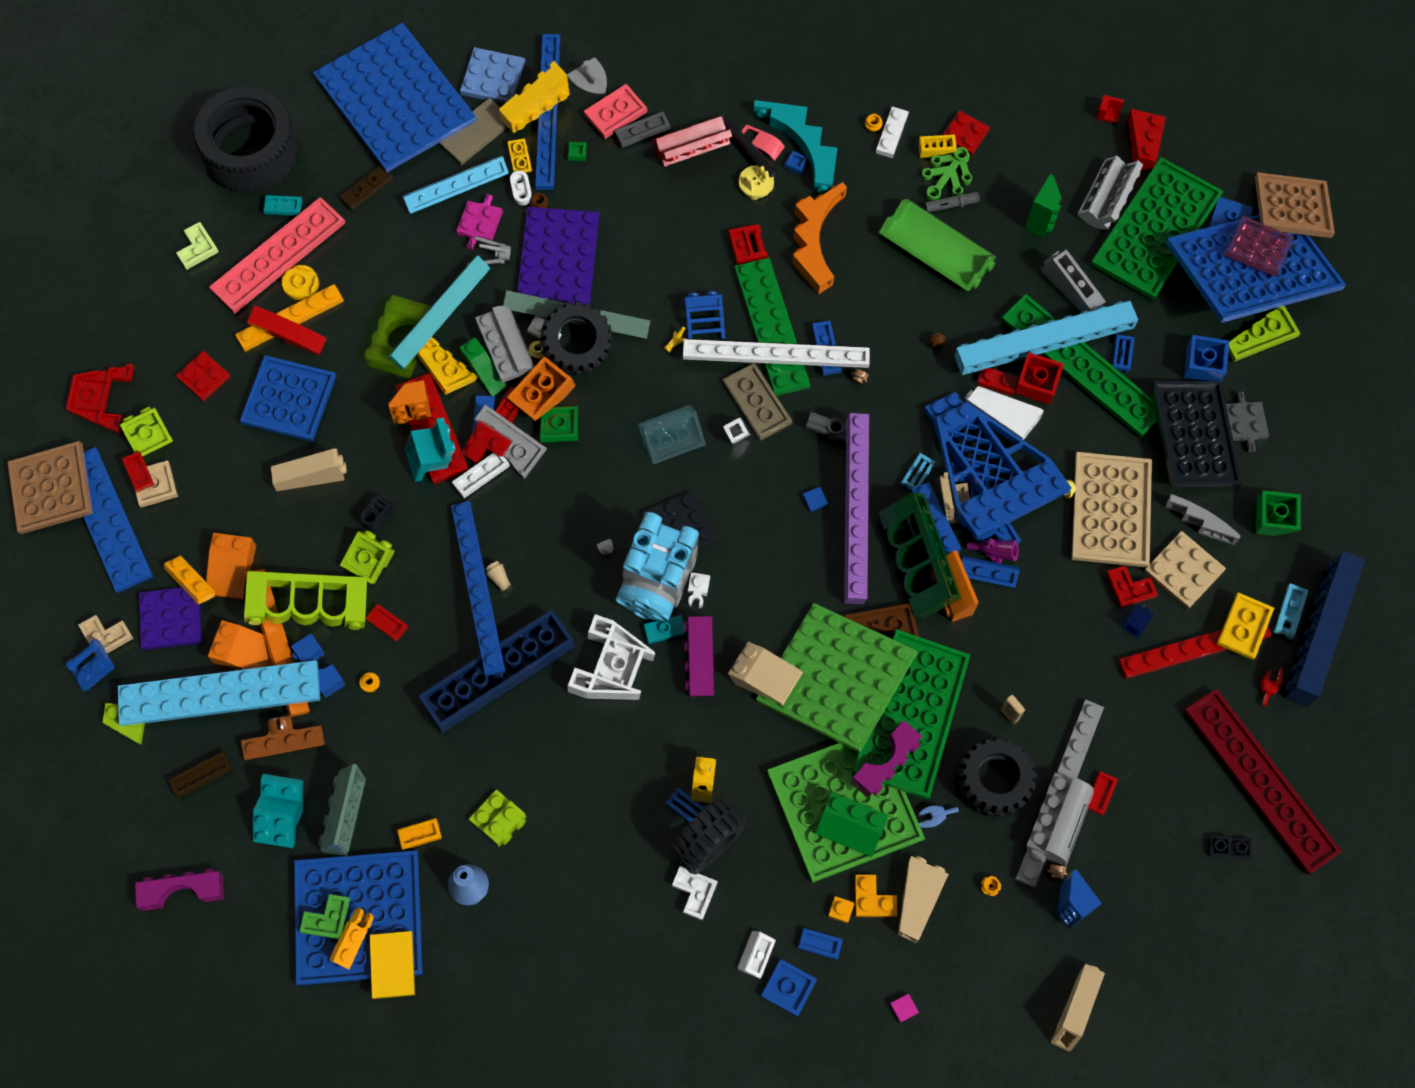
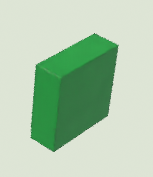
[568,142,587,161]

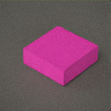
[890,994,919,1023]

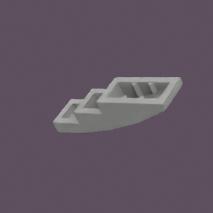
[1165,494,1240,545]

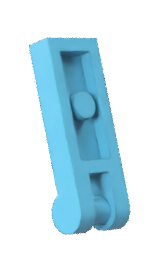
[1273,584,1308,640]

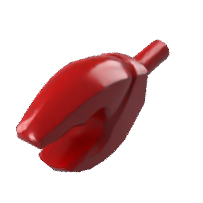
[1261,669,1284,706]

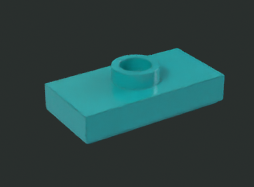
[263,195,303,216]
[644,615,686,644]

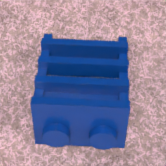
[684,291,725,340]

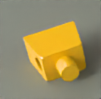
[691,757,716,803]

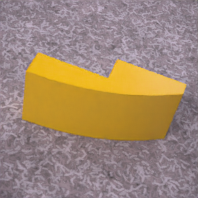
[508,138,532,173]

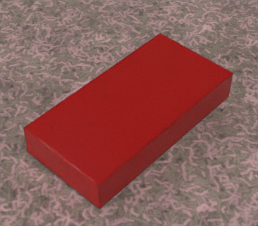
[122,451,155,493]
[365,604,408,642]
[1088,771,1118,816]

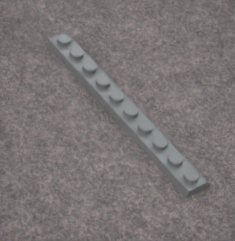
[1015,700,1104,888]

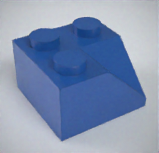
[1184,335,1229,382]

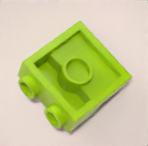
[120,407,173,457]
[340,530,395,584]
[469,789,526,847]

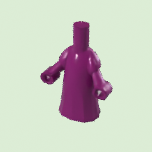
[967,538,1019,564]

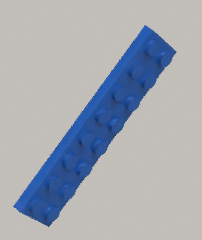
[83,447,154,593]

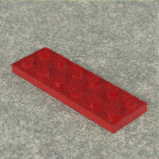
[395,373,469,484]

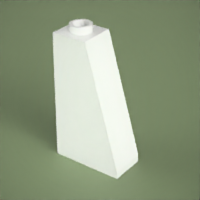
[965,386,1044,440]

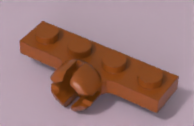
[241,716,325,760]

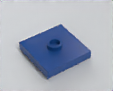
[1209,197,1253,227]

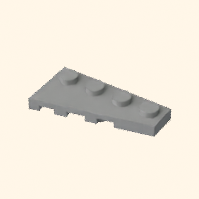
[474,405,547,480]

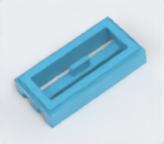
[900,453,936,490]

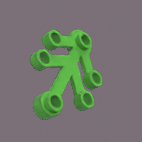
[921,147,972,201]

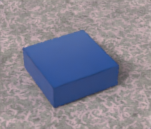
[785,151,808,175]
[803,487,828,512]

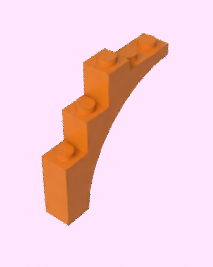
[792,182,847,294]

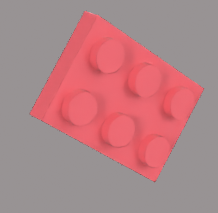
[584,84,647,139]

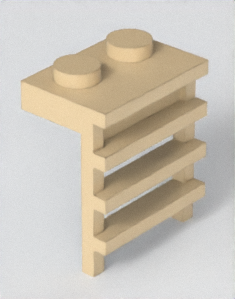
[940,472,970,524]

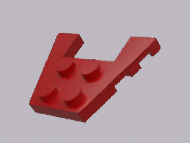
[66,364,134,433]

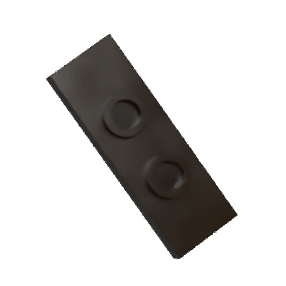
[340,165,393,211]
[168,751,233,799]

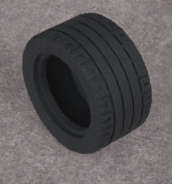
[193,86,299,193]

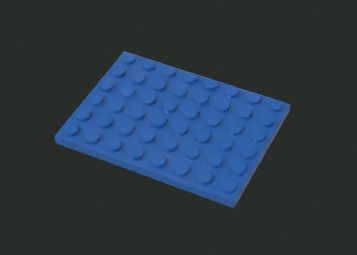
[313,22,477,173]
[1165,214,1346,323]

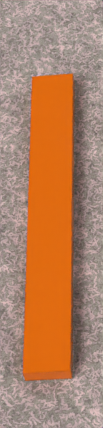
[244,569,310,717]

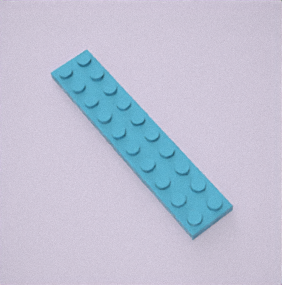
[118,660,320,726]

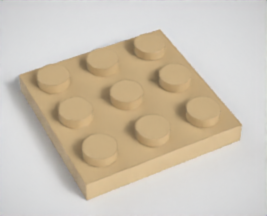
[1144,531,1226,609]

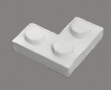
[672,866,718,920]

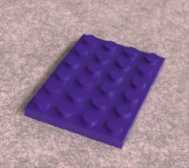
[517,207,600,305]

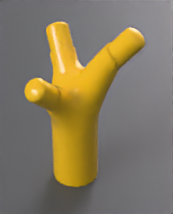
[664,327,688,353]

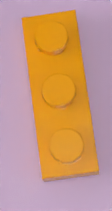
[164,556,215,605]

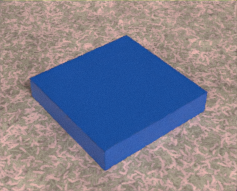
[761,959,817,1017]

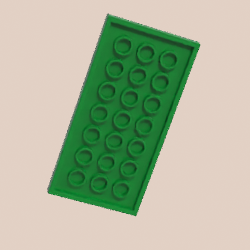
[1091,157,1223,300]
[852,629,970,800]

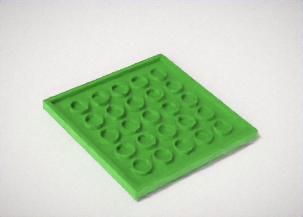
[756,603,917,752]
[767,743,925,883]

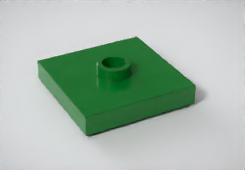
[540,406,578,442]

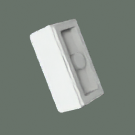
[738,931,776,979]

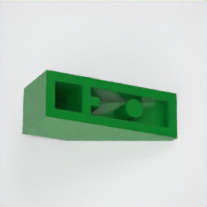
[460,338,508,396]

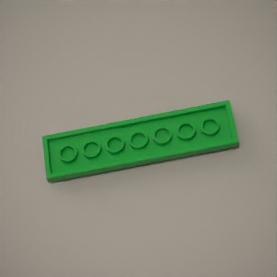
[734,258,810,396]

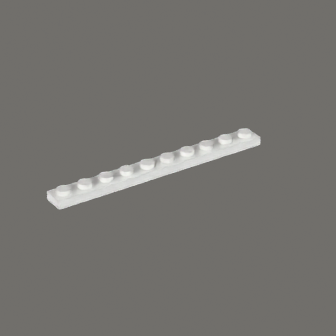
[683,339,870,368]

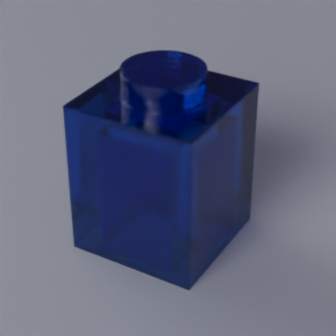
[1122,604,1154,638]

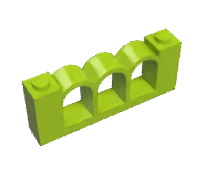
[244,571,367,630]

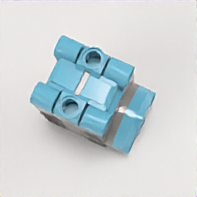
[616,512,699,621]

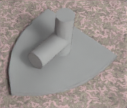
[567,57,607,95]

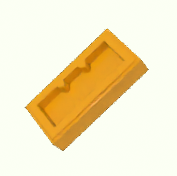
[397,818,442,850]

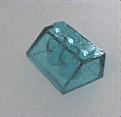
[638,405,706,464]

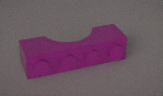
[850,721,922,798]
[135,869,224,911]

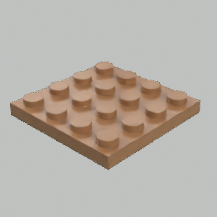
[1255,172,1335,238]
[8,441,93,534]

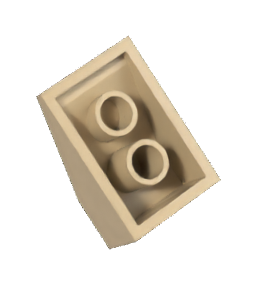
[728,642,803,705]

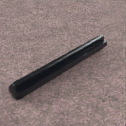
[721,114,777,178]

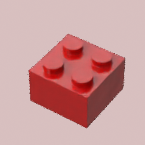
[1015,352,1064,405]

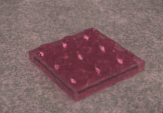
[1225,216,1294,277]

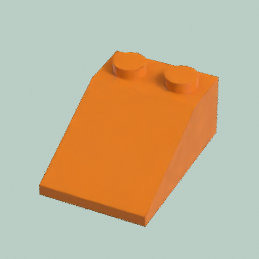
[507,356,575,421]
[206,533,256,600]
[208,620,273,670]

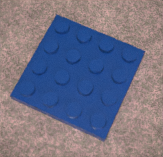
[240,356,337,442]

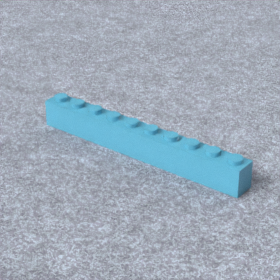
[955,301,1138,375]

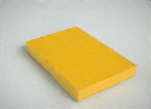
[1217,593,1274,660]
[370,931,415,999]

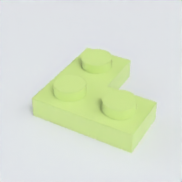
[176,222,218,270]

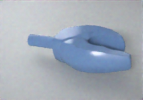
[919,805,959,828]

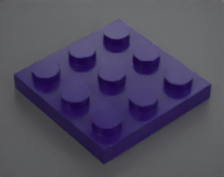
[139,588,202,650]

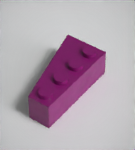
[684,616,714,697]

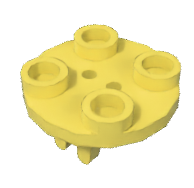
[739,166,774,200]

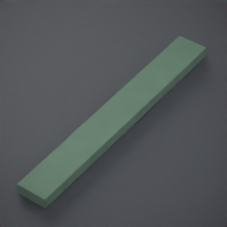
[503,290,651,339]

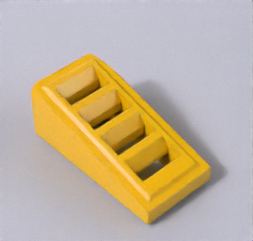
[919,135,957,158]

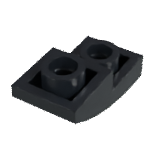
[1210,836,1253,860]

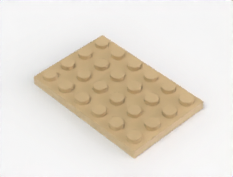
[1071,452,1152,567]

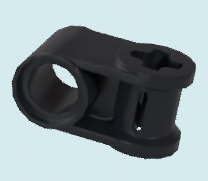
[361,493,395,532]

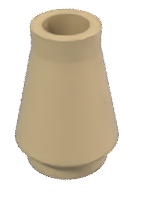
[485,561,511,591]

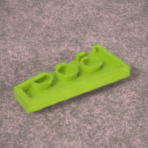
[1228,306,1300,362]

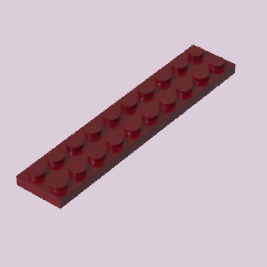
[1184,689,1342,875]

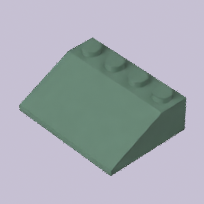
[318,764,366,857]

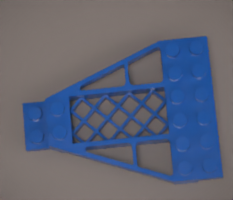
[924,392,1072,540]

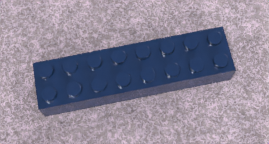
[1285,551,1365,707]
[419,610,575,734]

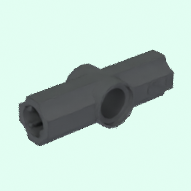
[806,412,846,442]

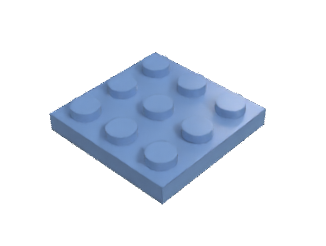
[460,47,525,104]

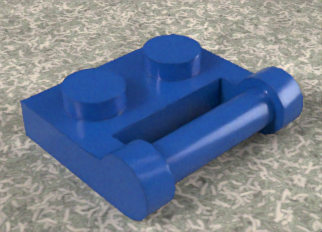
[66,639,115,691]

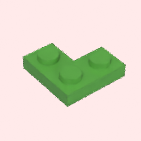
[300,894,351,939]

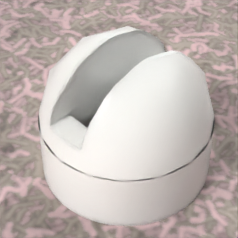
[597,539,614,555]

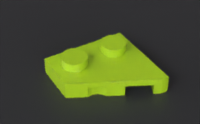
[103,703,145,744]

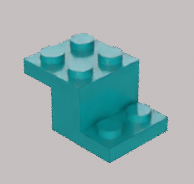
[405,418,455,482]
[253,774,303,848]

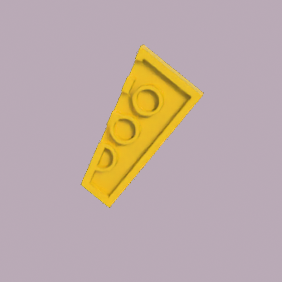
[416,337,478,395]

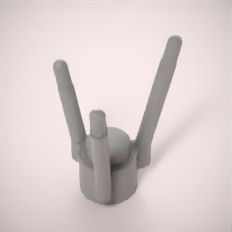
[467,236,511,266]

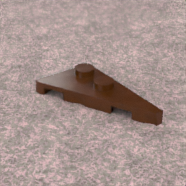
[845,603,919,637]

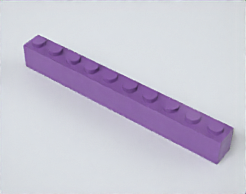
[844,413,869,604]

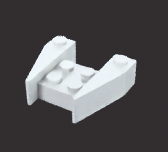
[568,614,655,700]

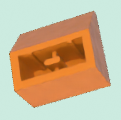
[389,381,431,423]

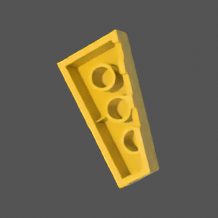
[499,61,570,133]

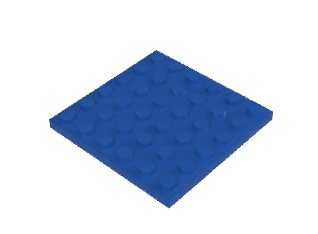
[294,851,423,986]

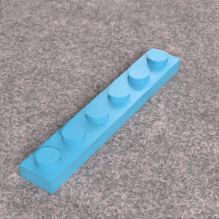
[402,156,509,214]

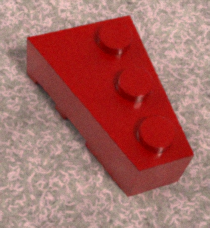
[1126,109,1166,172]

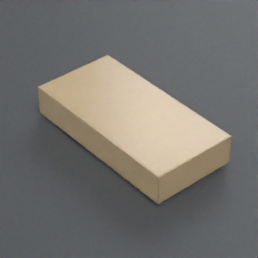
[1001,694,1025,724]

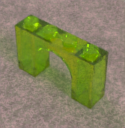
[365,295,432,378]

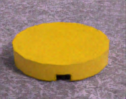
[282,265,319,300]

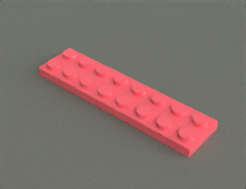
[209,197,345,314]

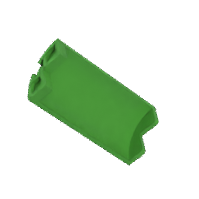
[879,199,996,291]

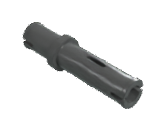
[924,192,980,212]

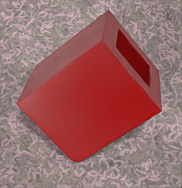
[1097,95,1124,124]

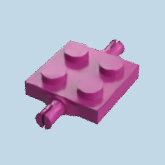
[456,194,503,250]

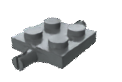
[1226,392,1269,452]

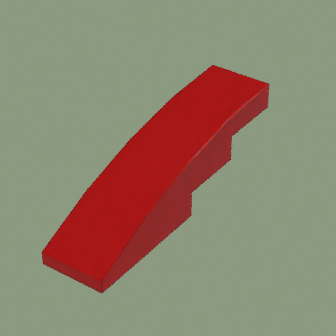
[247,306,327,355]

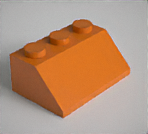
[929,550,979,622]

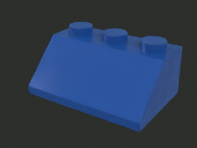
[1058,869,1102,928]

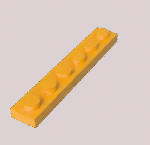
[235,284,344,352]

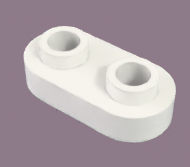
[510,171,532,205]

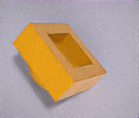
[828,896,854,924]

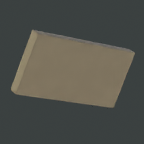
[438,98,508,165]
[722,363,793,441]

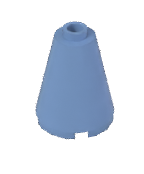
[448,864,489,906]

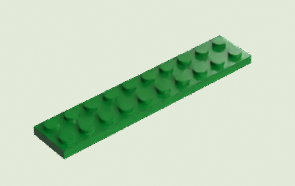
[1001,294,1157,438]

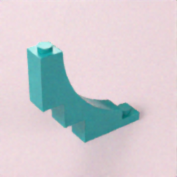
[753,100,837,194]

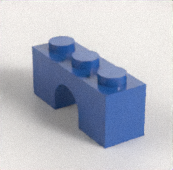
[291,633,345,698]

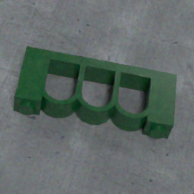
[878,492,962,618]

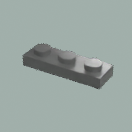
[615,112,670,148]

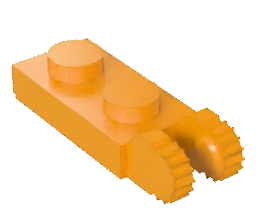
[330,908,374,969]

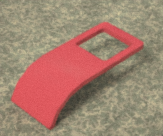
[742,125,785,161]

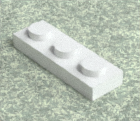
[876,107,909,158]
[452,453,510,498]

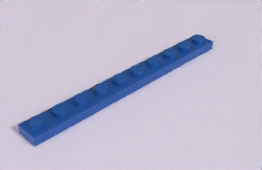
[536,34,560,190]
[451,501,505,676]

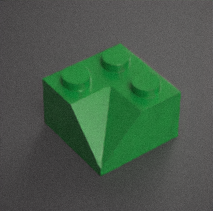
[1256,491,1301,536]

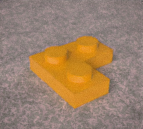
[855,875,897,917]

